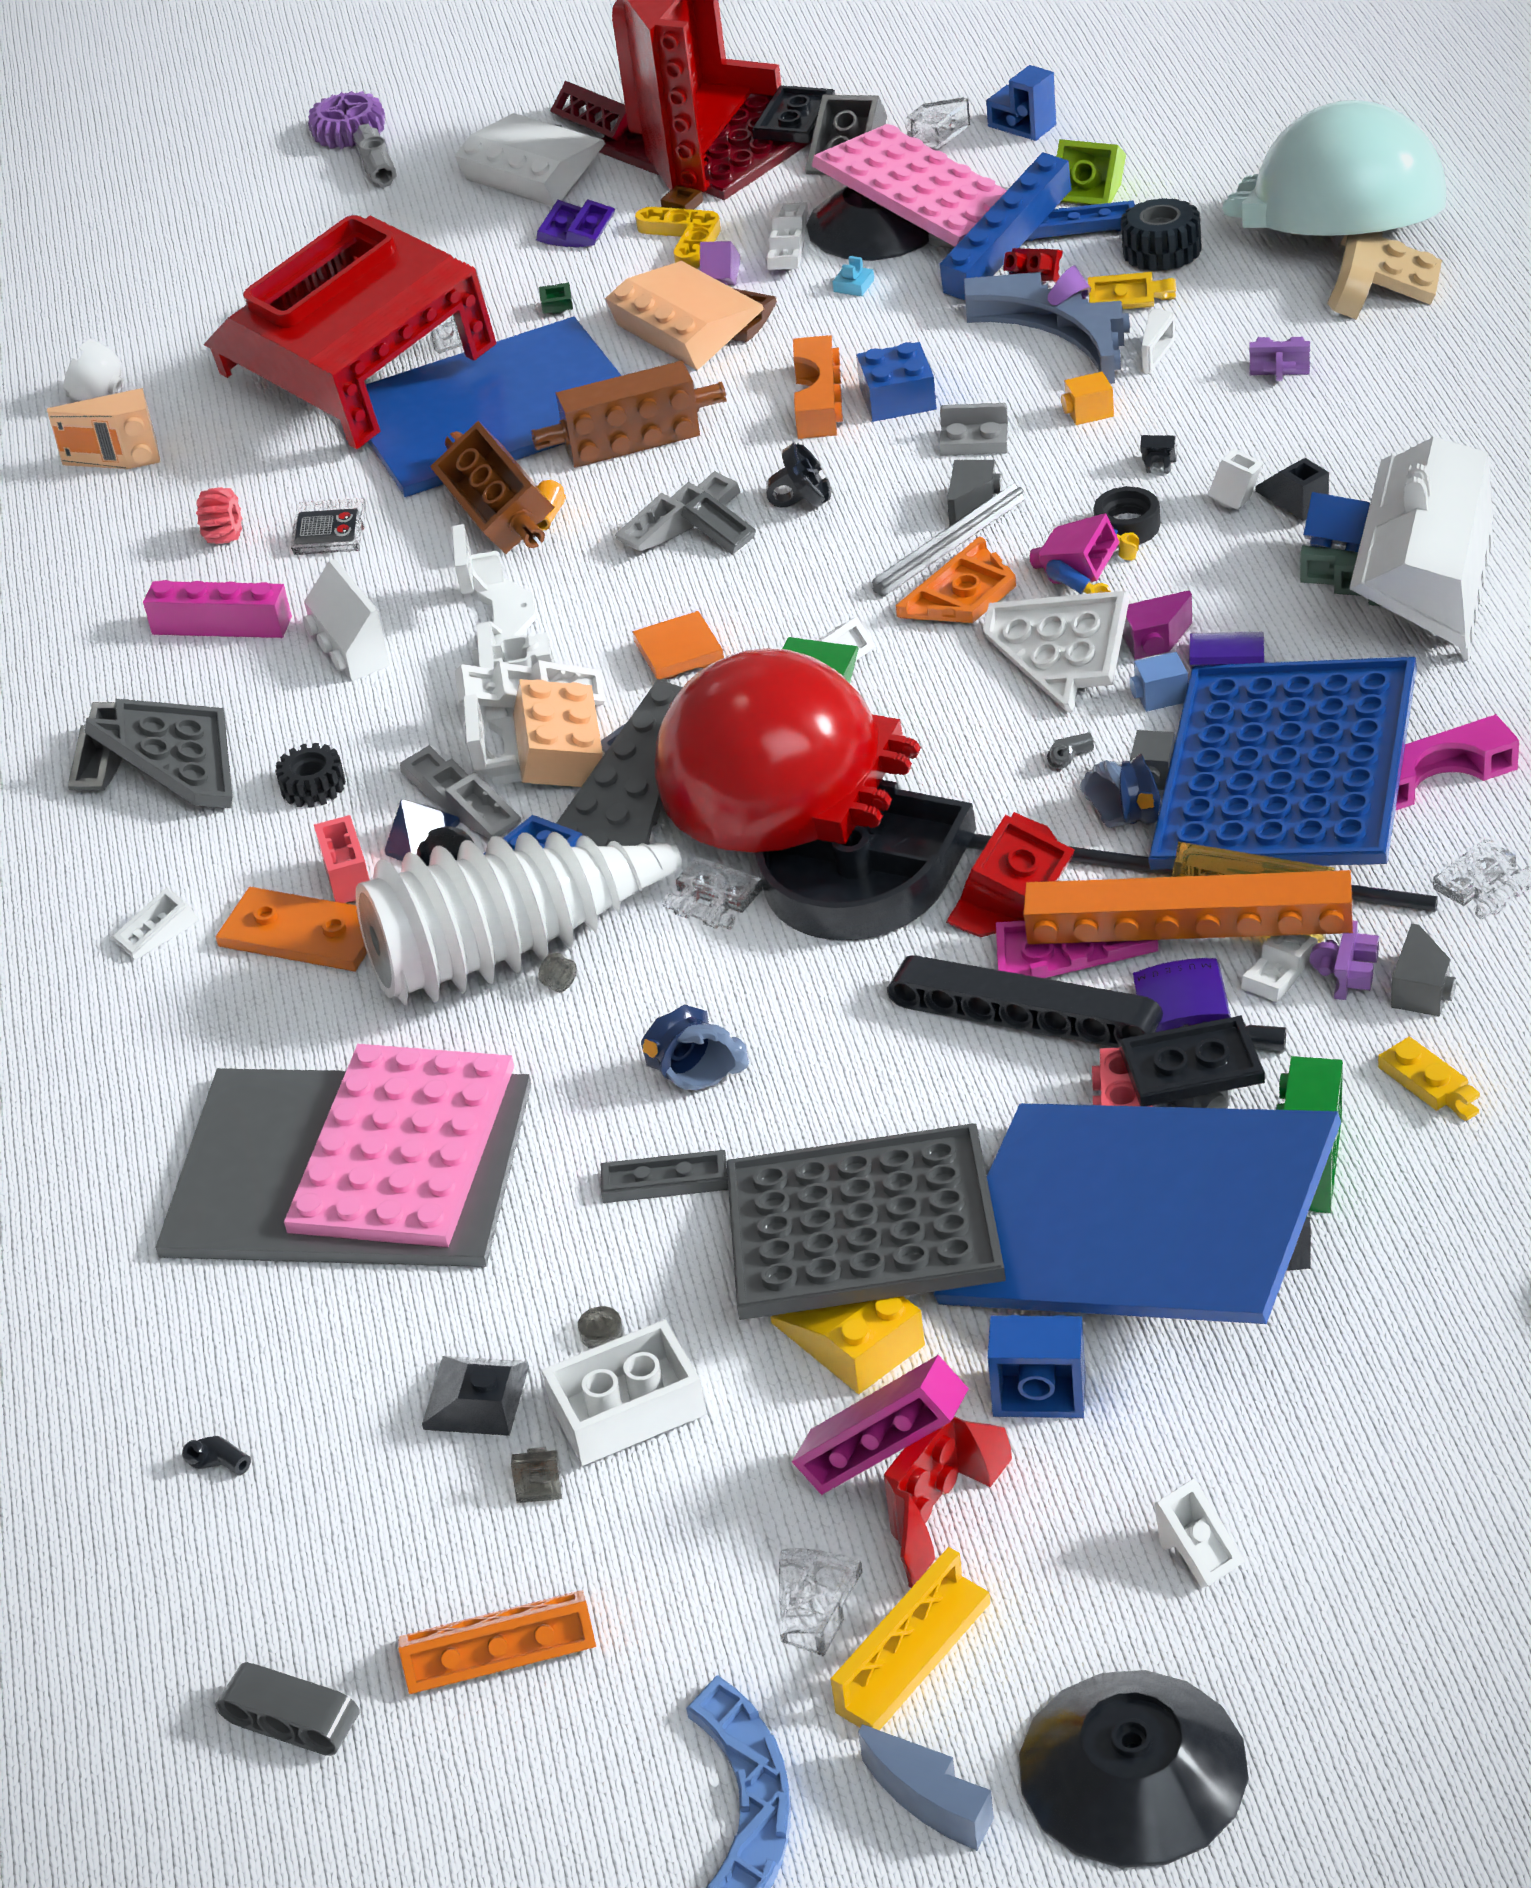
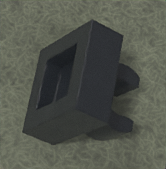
[1140,435,1178,474]

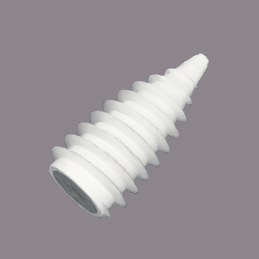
[356,832,682,1006]

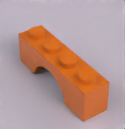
[793,335,843,439]

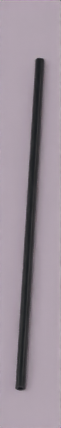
[967,833,1438,912]

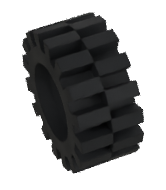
[275,743,346,808]

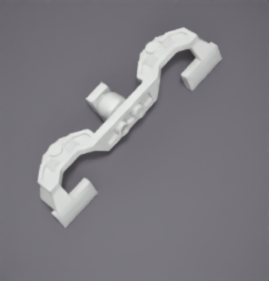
[452,524,555,786]

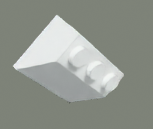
[303,559,390,681]

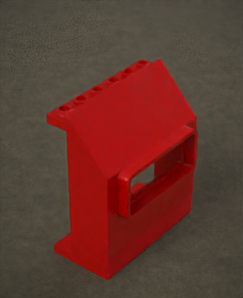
[612,0,781,191]
[203,215,497,449]

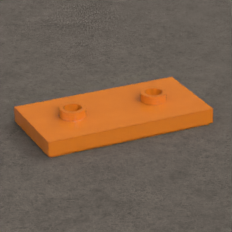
[215,887,367,972]

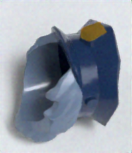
[1080,754,1160,828]
[641,1004,749,1090]

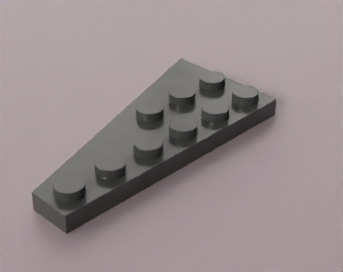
[556,679,683,846]

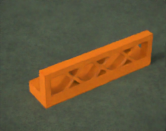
[398,1590,597,1694]

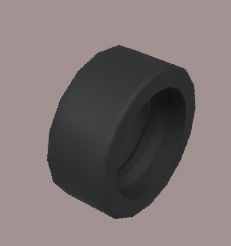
[1093,486,1160,545]

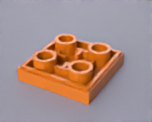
[632,611,724,680]

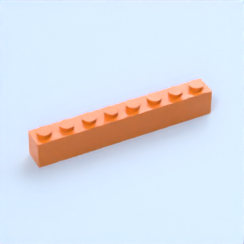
[1024,870,1353,944]

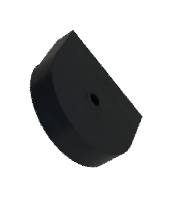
[755,779,977,940]

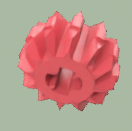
[196,487,243,544]

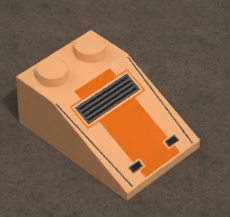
[47,388,160,469]

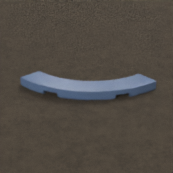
[686,1675,791,1888]

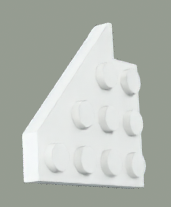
[983,590,1129,713]

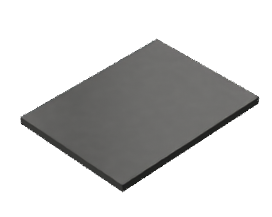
[155,1068,532,1267]

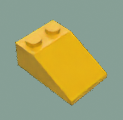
[770,1296,925,1394]

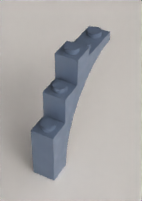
[964,272,1130,384]

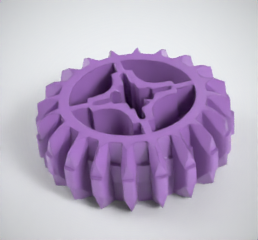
[308,91,386,149]

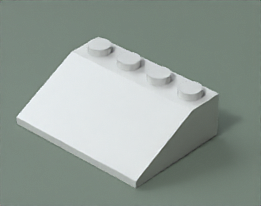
[454,113,605,207]

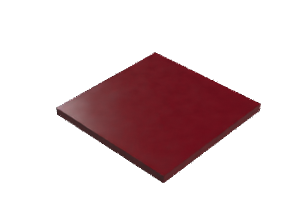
[598,93,812,201]

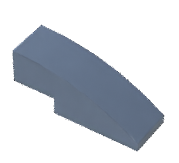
[858,1724,994,1851]

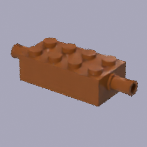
[531,360,727,468]
[430,421,555,554]

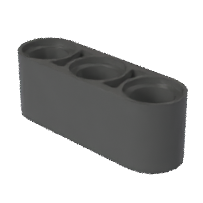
[215,1662,360,1756]

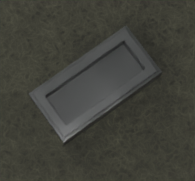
[681,491,756,555]

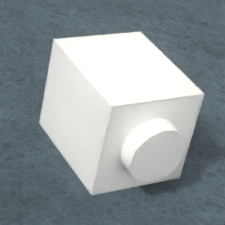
[1208,448,1264,510]

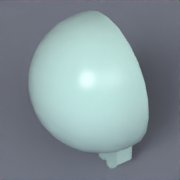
[1221,100,1446,236]

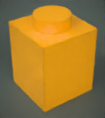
[1061,371,1114,425]

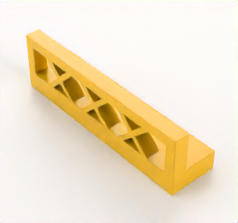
[830,1546,990,1730]

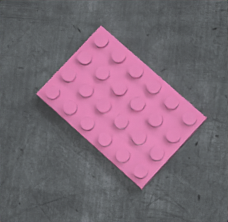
[812,124,1007,247]
[284,1044,514,1248]

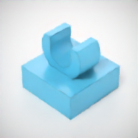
[832,256,874,296]

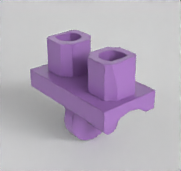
[1249,336,1310,381]
[1309,920,1379,1000]

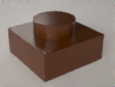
[660,185,703,210]

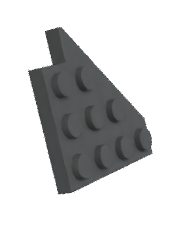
[84,698,233,808]

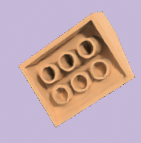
[605,261,764,370]

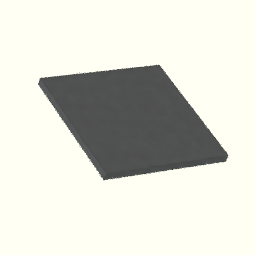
[726,1123,1006,1320]

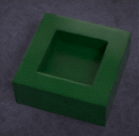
[539,282,573,314]

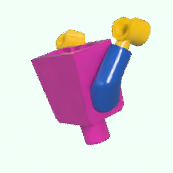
[1029,513,1139,594]

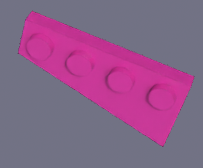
[996,921,1159,978]

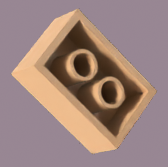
[513,679,603,787]

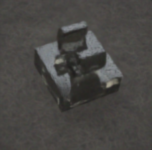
[511,1447,563,1503]

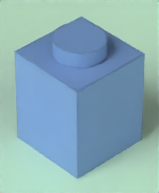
[1129,652,1188,712]

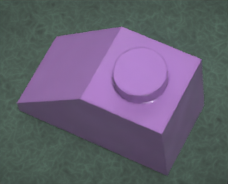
[700,241,740,285]

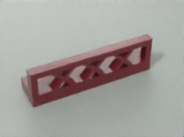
[550,80,628,142]

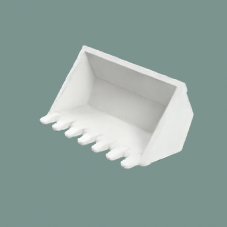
[1349,437,1493,660]

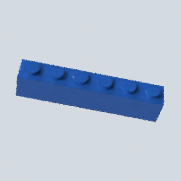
[939,152,1071,301]

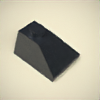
[422,1356,529,1436]

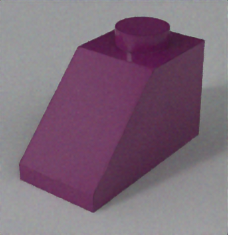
[1122,590,1192,660]

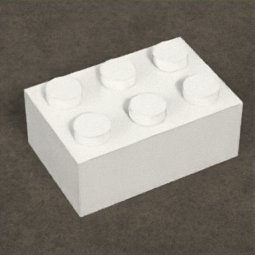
[541,1319,707,1466]

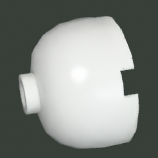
[63,339,123,401]

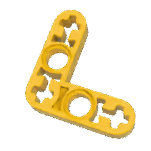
[635,207,721,269]

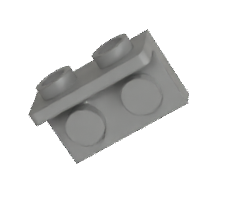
[939,403,1009,456]

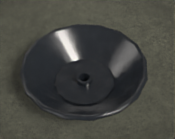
[806,186,929,261]
[1019,1670,1249,1868]

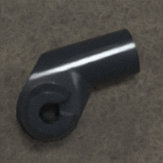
[182,1436,251,1475]

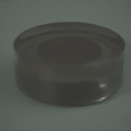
[578,1306,623,1349]

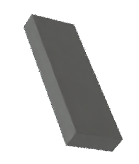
[600,1150,728,1203]

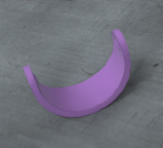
[1048,265,1091,306]

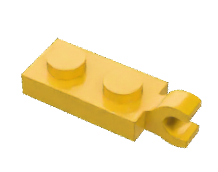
[1088,272,1176,309]
[1378,1036,1480,1121]

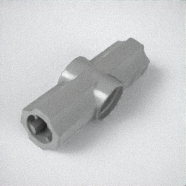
[353,124,397,188]

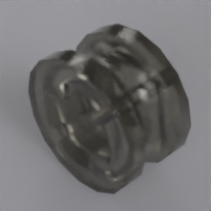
[538,952,577,993]

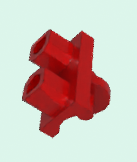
[1003,248,1063,283]

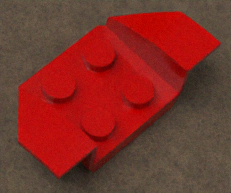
[946,812,1075,937]
[884,1416,1012,1588]

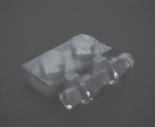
[1433,838,1531,920]
[662,856,763,930]

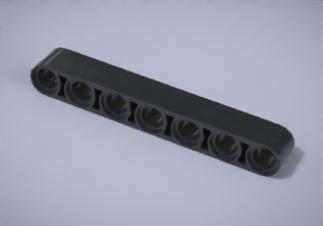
[887,955,1163,1048]

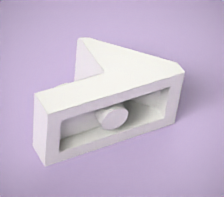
[1154,1478,1245,1588]

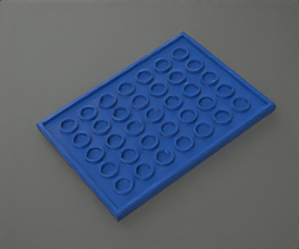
[365,316,622,497]
[1148,657,1417,870]
[933,1103,1341,1324]

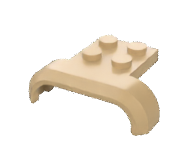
[1327,231,1442,320]

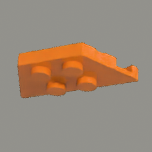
[896,536,1016,623]

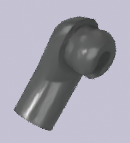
[1047,732,1094,769]

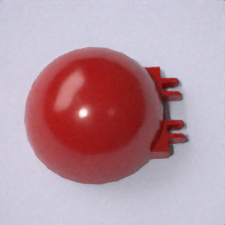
[655,648,921,853]

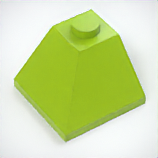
[1056,139,1126,205]

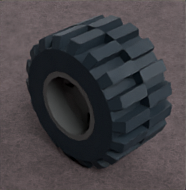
[1121,198,1202,271]

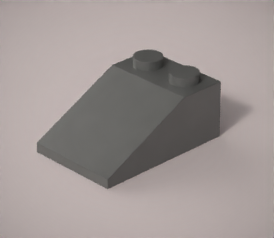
[805,95,887,175]

